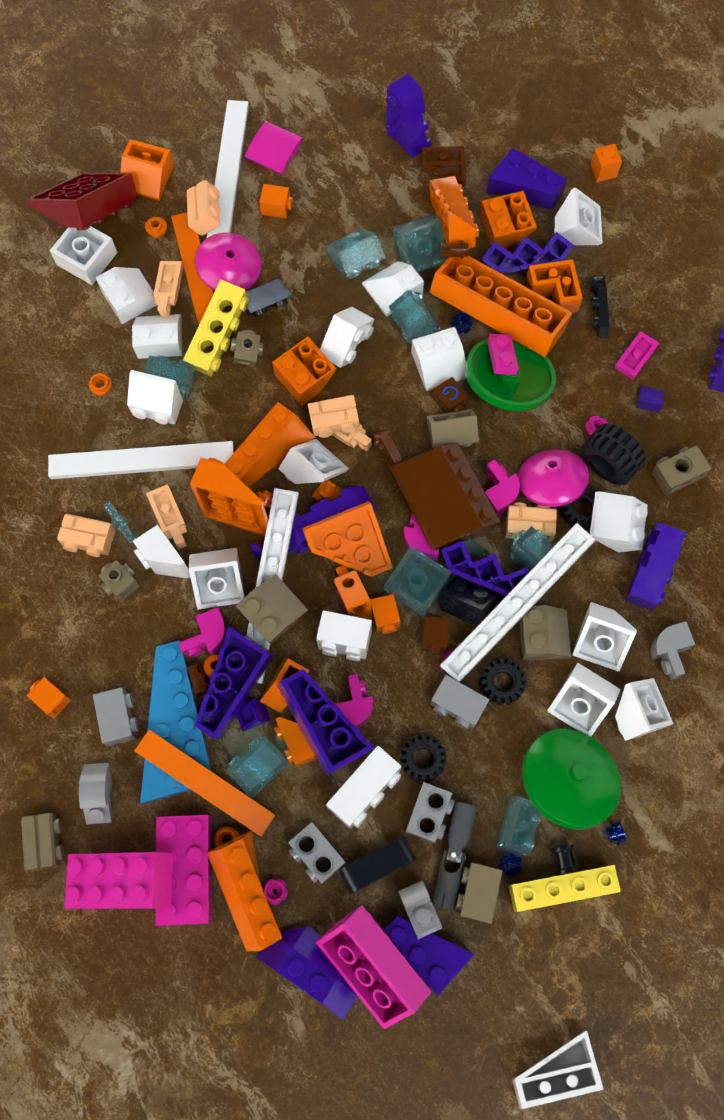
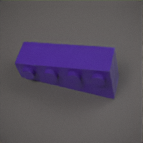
[194,627,275,740]
[277,669,375,775]

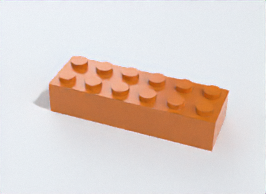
[429,256,572,357]

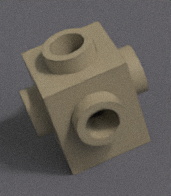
[230,330,263,367]
[98,560,140,602]

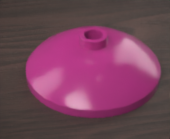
[195,232,261,291]
[518,449,589,507]

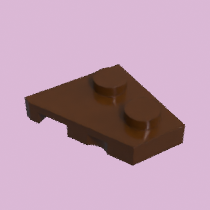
[421,146,466,187]
[367,430,404,474]

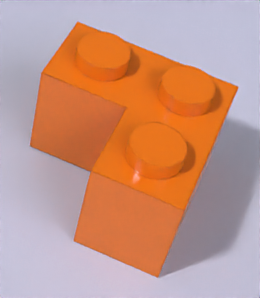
[526,259,583,313]

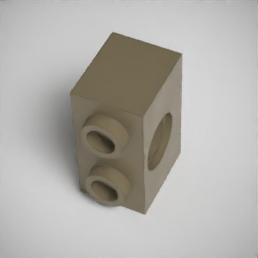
[651,445,712,496]

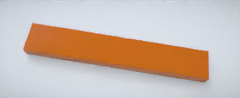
[171,212,221,328]
[134,729,275,837]

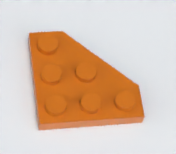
[302,501,393,577]

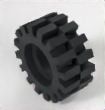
[560,485,599,530]
[480,658,527,705]
[401,734,447,782]

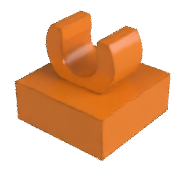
[312,480,343,502]

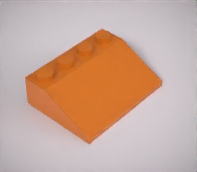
[190,458,268,536]

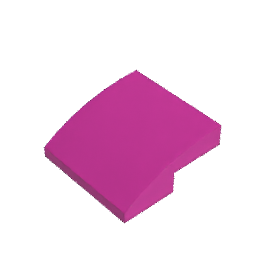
[244,121,303,175]

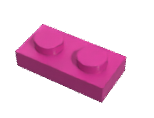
[614,331,659,380]
[487,334,519,375]

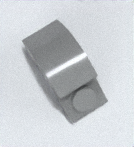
[651,621,695,680]
[79,763,113,825]
[398,881,442,939]

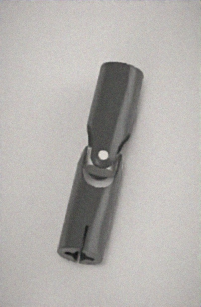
[432,802,477,911]

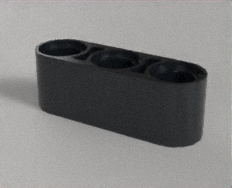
[339,836,417,895]

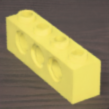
[183,280,249,377]
[508,865,621,912]

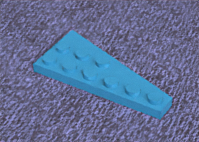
[140,640,212,804]

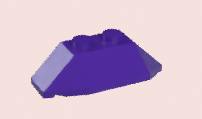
[256,926,358,1020]

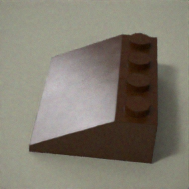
[391,442,500,551]

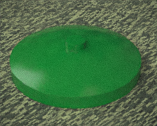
[465,338,556,412]
[522,729,621,830]

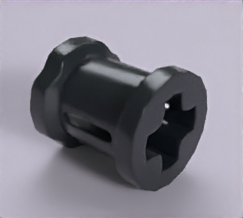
[551,845,579,875]

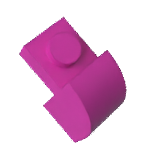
[485,460,520,517]
[403,513,439,562]
[179,607,227,657]
[334,674,373,728]

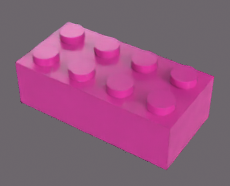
[155,815,213,926]
[64,852,173,909]
[316,905,431,1029]

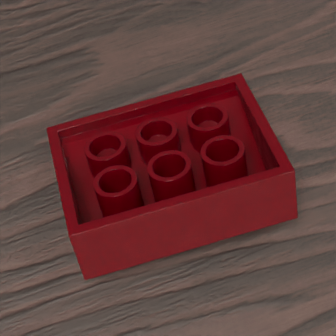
[25,173,138,231]

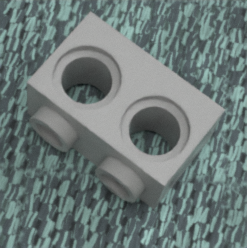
[405,782,455,843]
[288,822,346,884]

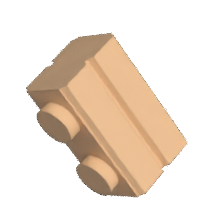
[187,180,221,236]
[308,395,360,438]
[505,503,557,542]
[57,514,116,557]

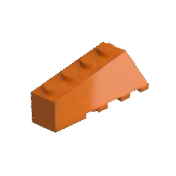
[430,176,479,251]
[224,402,316,488]
[207,831,282,951]

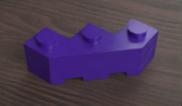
[480,232,574,276]
[288,486,377,555]
[441,541,529,596]

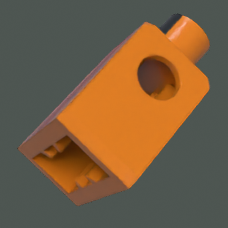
[334,566,373,620]

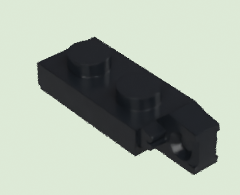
[590,276,609,338]

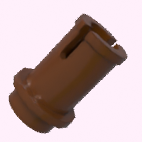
[441,241,468,259]
[187,663,210,696]

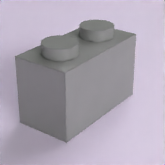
[430,675,490,729]
[93,687,139,746]

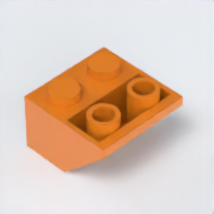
[120,139,174,201]
[479,191,537,249]
[272,337,336,406]

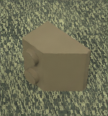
[236,574,309,643]
[519,605,571,660]

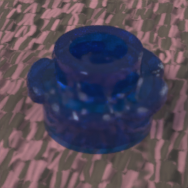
[450,313,473,334]
[605,821,627,846]
[498,853,523,877]

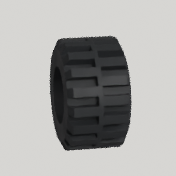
[581,423,647,486]

